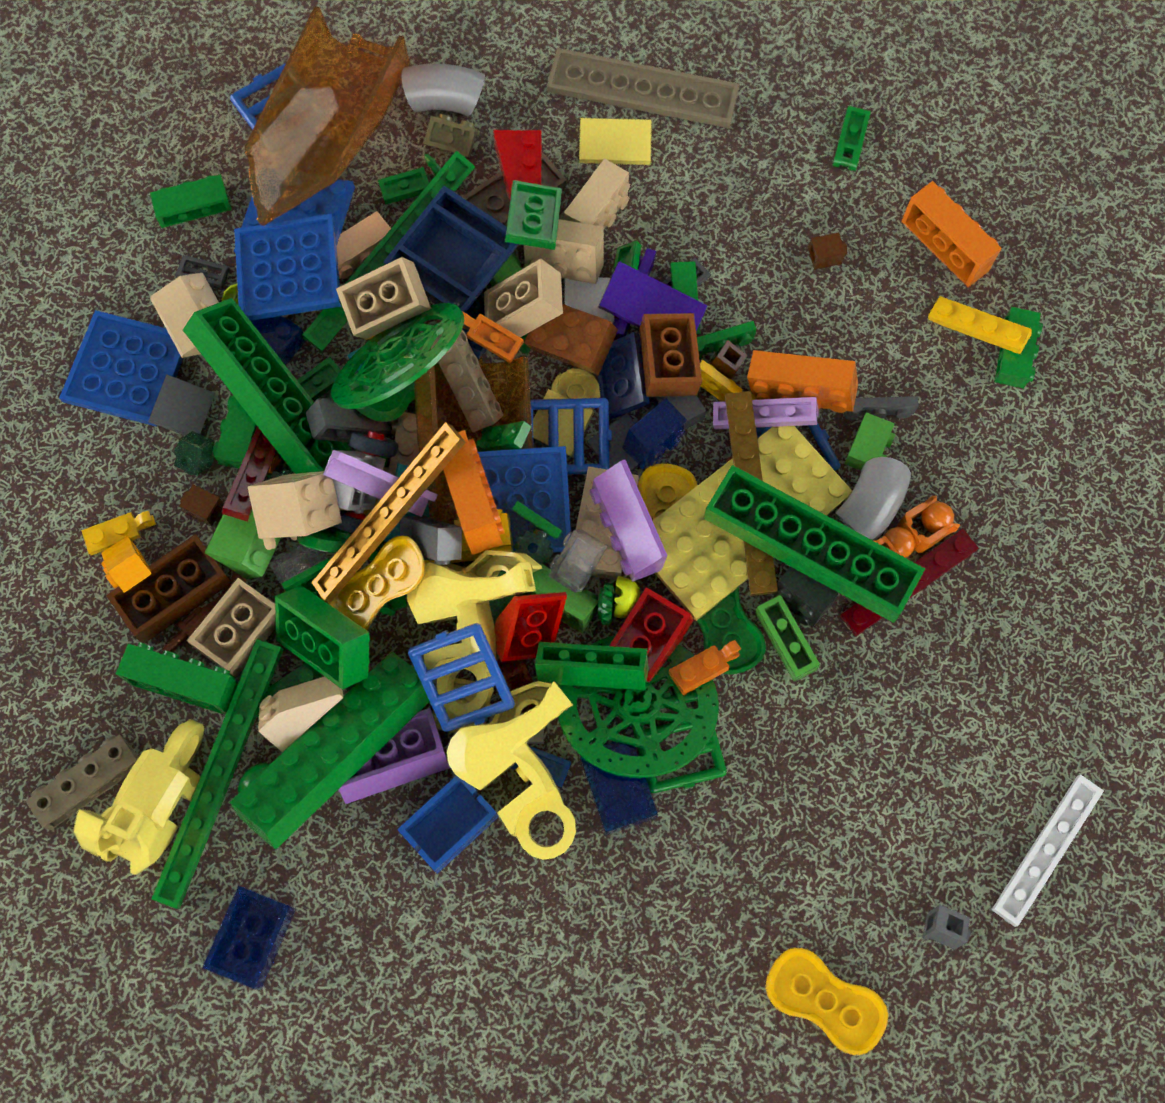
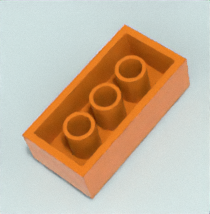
[901,181,1002,288]
[747,350,858,413]
[443,430,505,555]

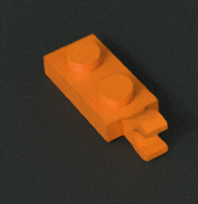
[462,311,524,363]
[669,640,741,695]

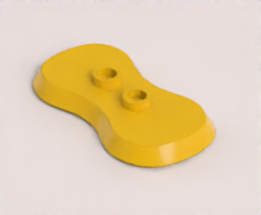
[638,463,698,521]
[328,535,425,628]
[766,948,888,1055]

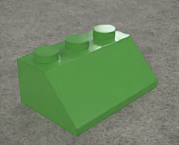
[205,510,281,579]
[517,564,599,634]

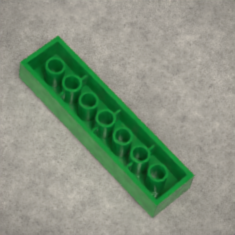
[183,298,352,474]
[704,465,925,623]
[230,652,430,850]

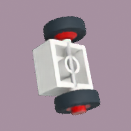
[328,431,398,534]

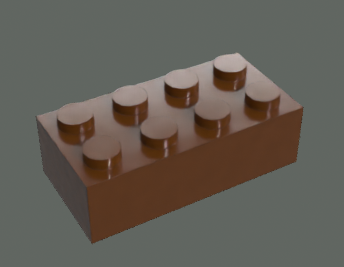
[106,534,232,644]

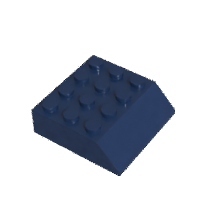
[383,186,519,313]

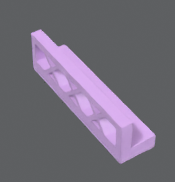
[713,397,819,429]
[323,450,438,517]

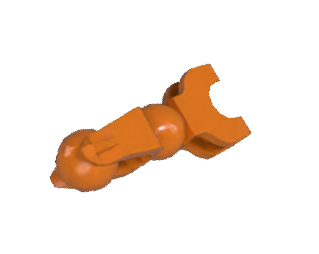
[874,496,960,558]

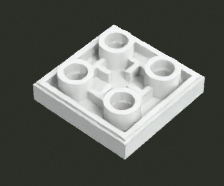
[565,278,614,324]

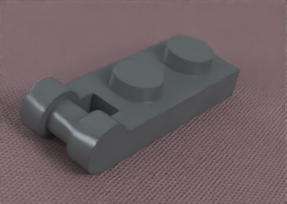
[844,396,919,421]

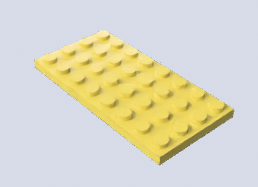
[653,426,852,621]

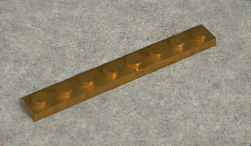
[725,391,778,596]
[312,422,466,602]

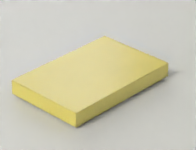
[579,118,651,165]

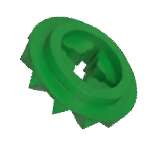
[598,583,615,625]

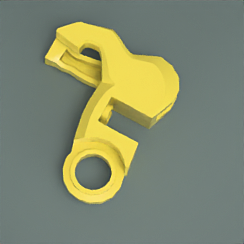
[407,550,542,714]
[447,681,576,860]
[74,719,204,875]

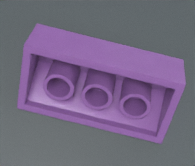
[590,460,667,582]
[339,708,450,804]

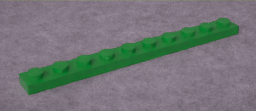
[302,150,475,352]
[151,639,284,909]

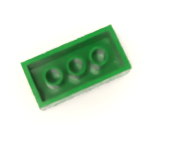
[275,585,370,690]
[116,642,238,715]

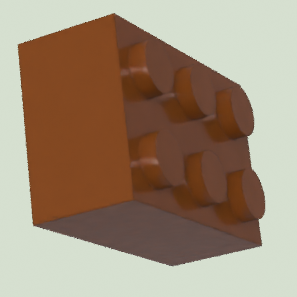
[524,304,618,375]
[639,313,702,397]

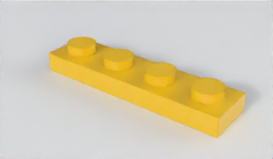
[928,296,1032,354]

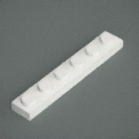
[991,774,1104,927]

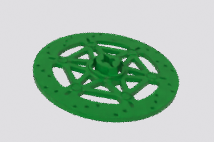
[331,303,464,409]
[558,635,719,778]

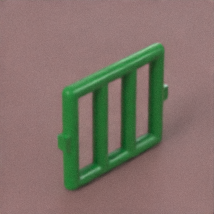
[632,689,727,794]

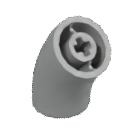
[402,64,485,117]
[835,457,911,541]

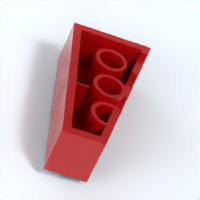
[493,130,542,201]

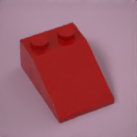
[609,587,694,683]
[494,592,567,662]

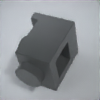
[922,905,971,950]

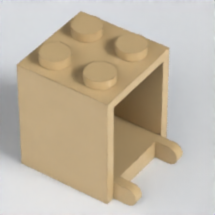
[247,471,342,550]

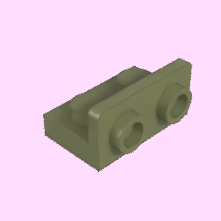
[423,114,480,158]

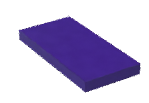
[598,261,708,331]

